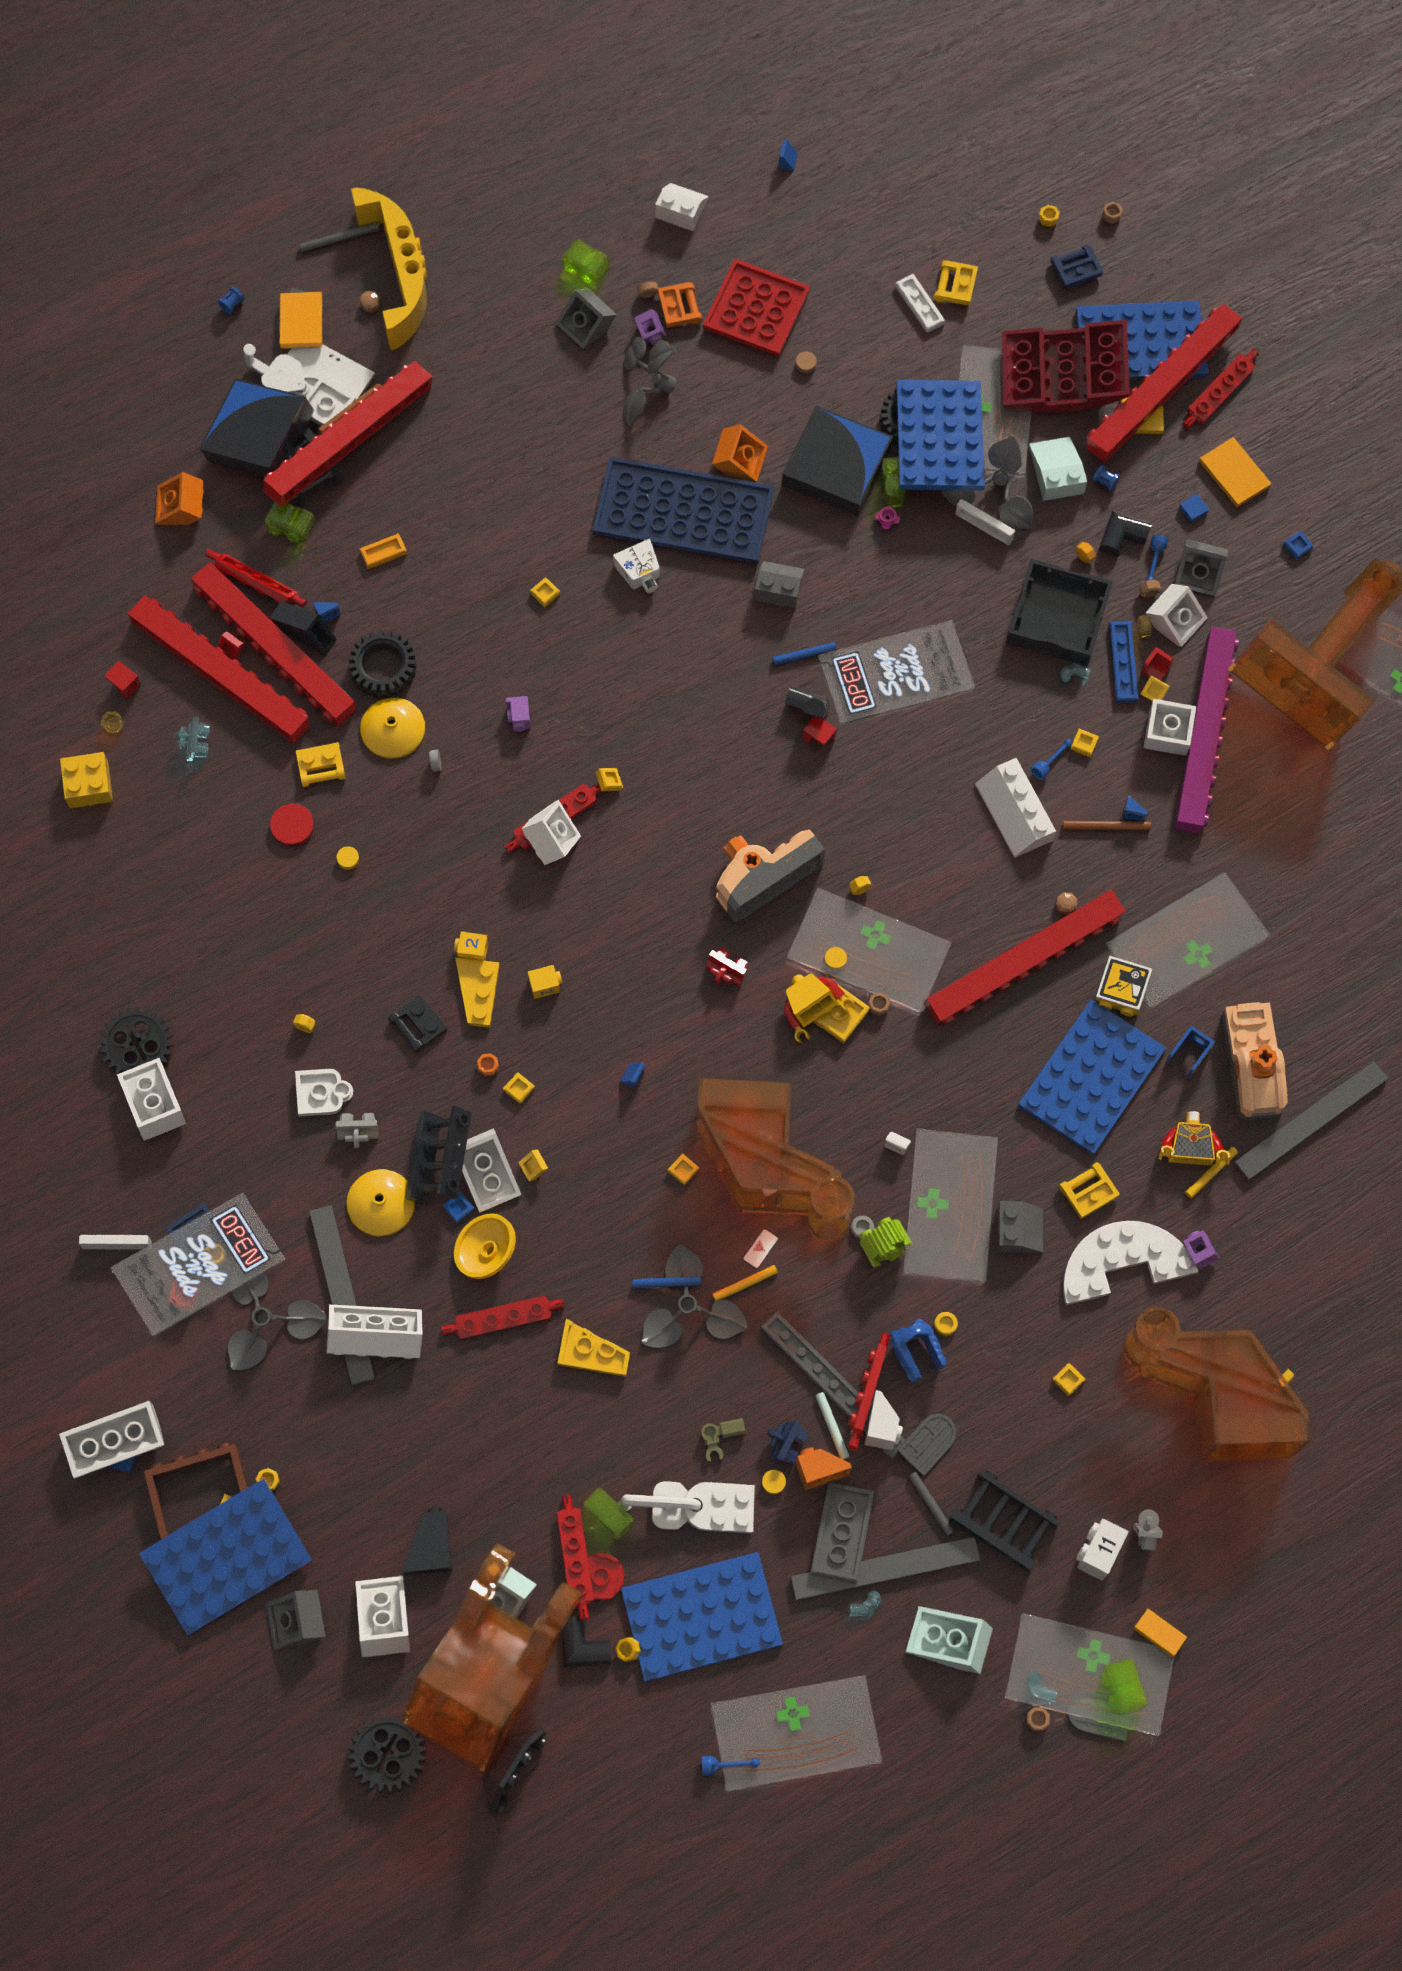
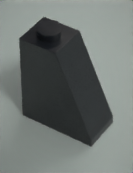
[269,601,337,656]
[403,1508,452,1576]

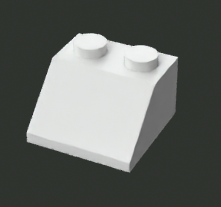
[655,183,708,231]
[1146,584,1208,647]
[522,800,581,865]
[865,1390,903,1450]

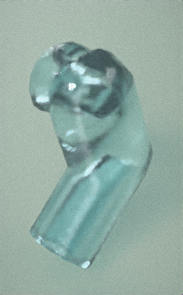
[1059,664,1091,682]
[850,1591,882,1616]
[1027,1671,1057,1702]

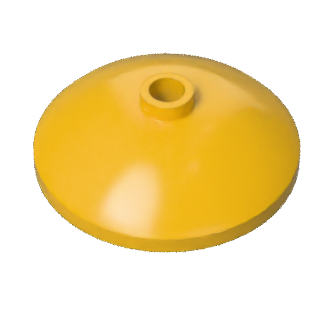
[360,698,425,759]
[347,1169,415,1237]
[454,1214,516,1279]

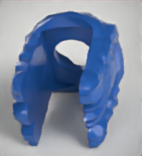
[889,1319,947,1382]

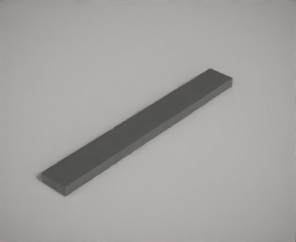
[1234,1061,1388,1181]
[310,1205,375,1386]
[761,1312,905,1460]
[791,1537,980,1601]

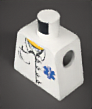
[613,539,660,593]

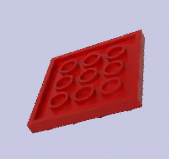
[703,258,810,357]

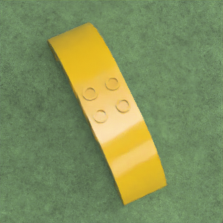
[351,188,428,350]

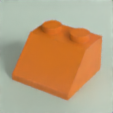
[712,424,768,482]
[155,472,204,525]
[796,1447,852,1491]

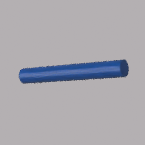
[773,642,837,665]
[633,1276,702,1288]

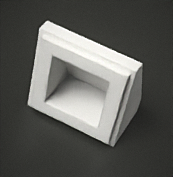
[884,1132,911,1155]

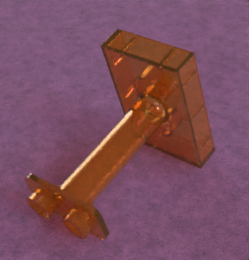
[1228,559,1402,750]

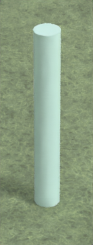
[815,1392,850,1460]

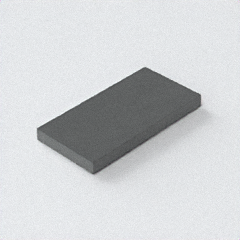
[811,1482,874,1584]

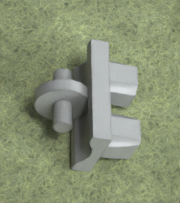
[336,1113,379,1148]
[1133,1509,1163,1550]

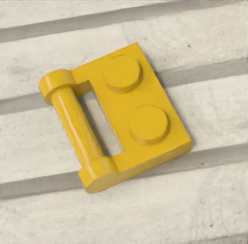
[934,260,978,306]
[296,743,346,787]
[1059,1162,1120,1219]

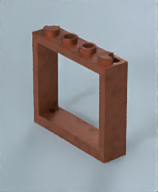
[144,1442,248,1539]

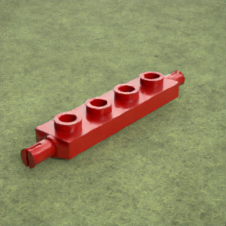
[1182,349,1259,429]
[205,548,307,608]
[504,783,602,854]
[441,1296,565,1339]
[848,1333,890,1450]
[557,1495,594,1621]

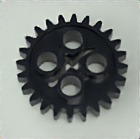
[99,1007,173,1075]
[348,1714,426,1794]

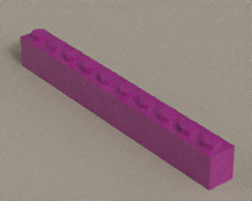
[1174,626,1239,834]

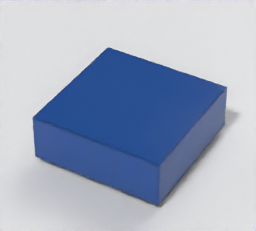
[1179,494,1209,523]
[1283,531,1314,560]
[442,1192,475,1224]

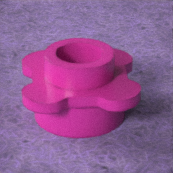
[875,506,900,530]

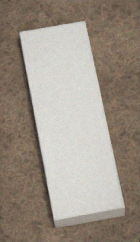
[895,274,945,333]
[956,499,1015,545]
[79,1235,152,1250]

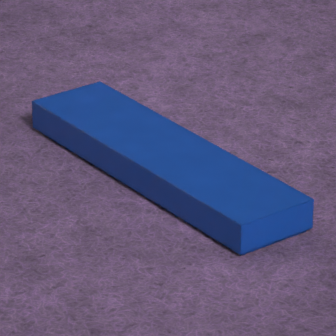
[1109,621,1138,703]

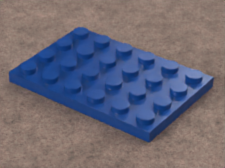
[1076,301,1208,381]
[896,380,985,491]
[1018,999,1166,1155]
[139,1478,312,1636]
[621,1552,783,1682]

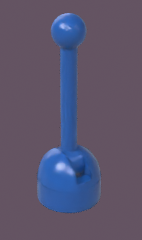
[1146,535,1169,581]
[1030,739,1072,780]
[702,1756,760,1776]

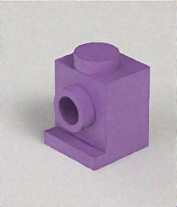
[634,309,665,345]
[506,696,530,732]
[1183,1231,1219,1270]

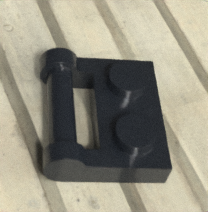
[388,995,447,1053]

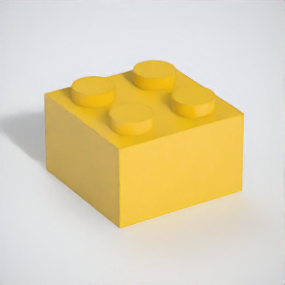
[60,752,113,808]

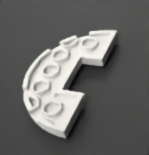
[1063,1221,1199,1305]

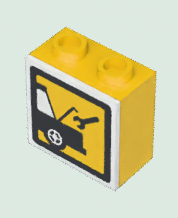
[1095,956,1152,1017]

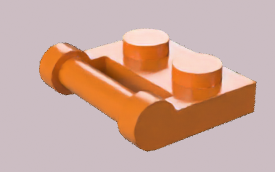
[658,282,703,328]

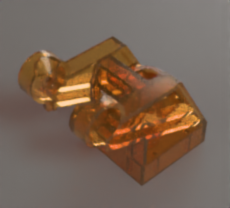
[697,1078,855,1242]
[1123,1306,1311,1461]
[402,1543,582,1772]

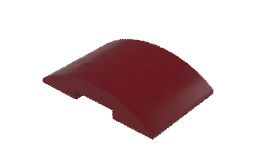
[1002,320,1130,412]

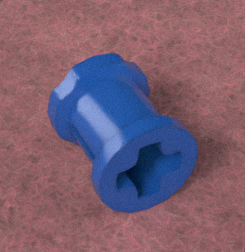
[217,286,245,314]
[1093,465,1120,491]

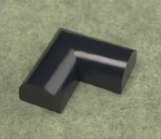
[1099,511,1152,556]
[785,686,830,718]
[561,1616,611,1668]

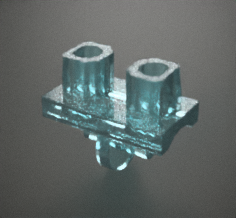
[173,716,210,761]

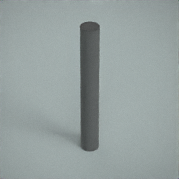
[908,1472,955,1536]

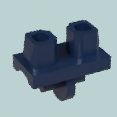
[767,1421,808,1464]

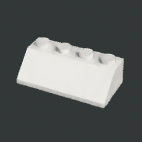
[975,758,1056,858]
[327,1305,422,1359]
[59,1401,164,1479]

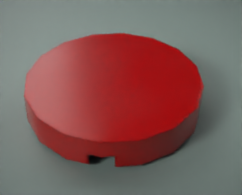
[270,803,314,846]
[588,1553,625,1601]

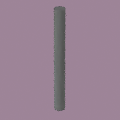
[299,222,380,252]

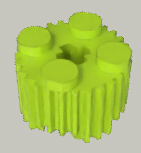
[859,1217,913,1267]

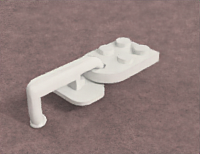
[243,344,356,426]
[618,1482,755,1534]

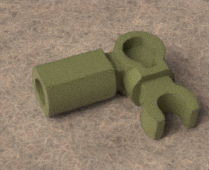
[701,1418,746,1462]

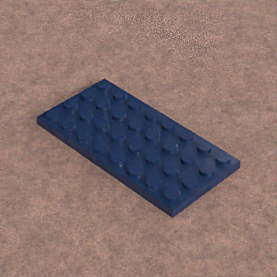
[593,456,774,564]

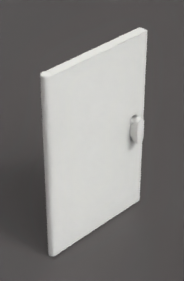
[287,344,375,399]

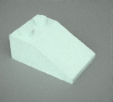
[1029,437,1087,501]
[906,1606,993,1674]

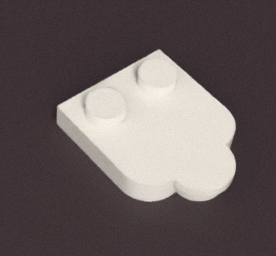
[295,1069,353,1117]

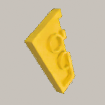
[455,957,500,1028]
[558,1319,630,1377]

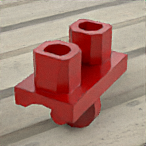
[705,948,748,987]

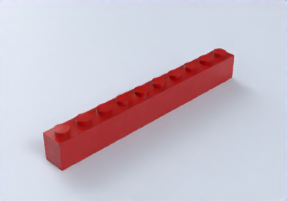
[1086,303,1242,463]
[263,361,432,507]
[191,562,357,727]
[128,595,310,744]
[923,889,1126,1025]

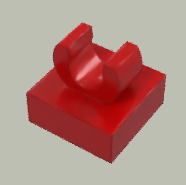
[218,632,246,660]

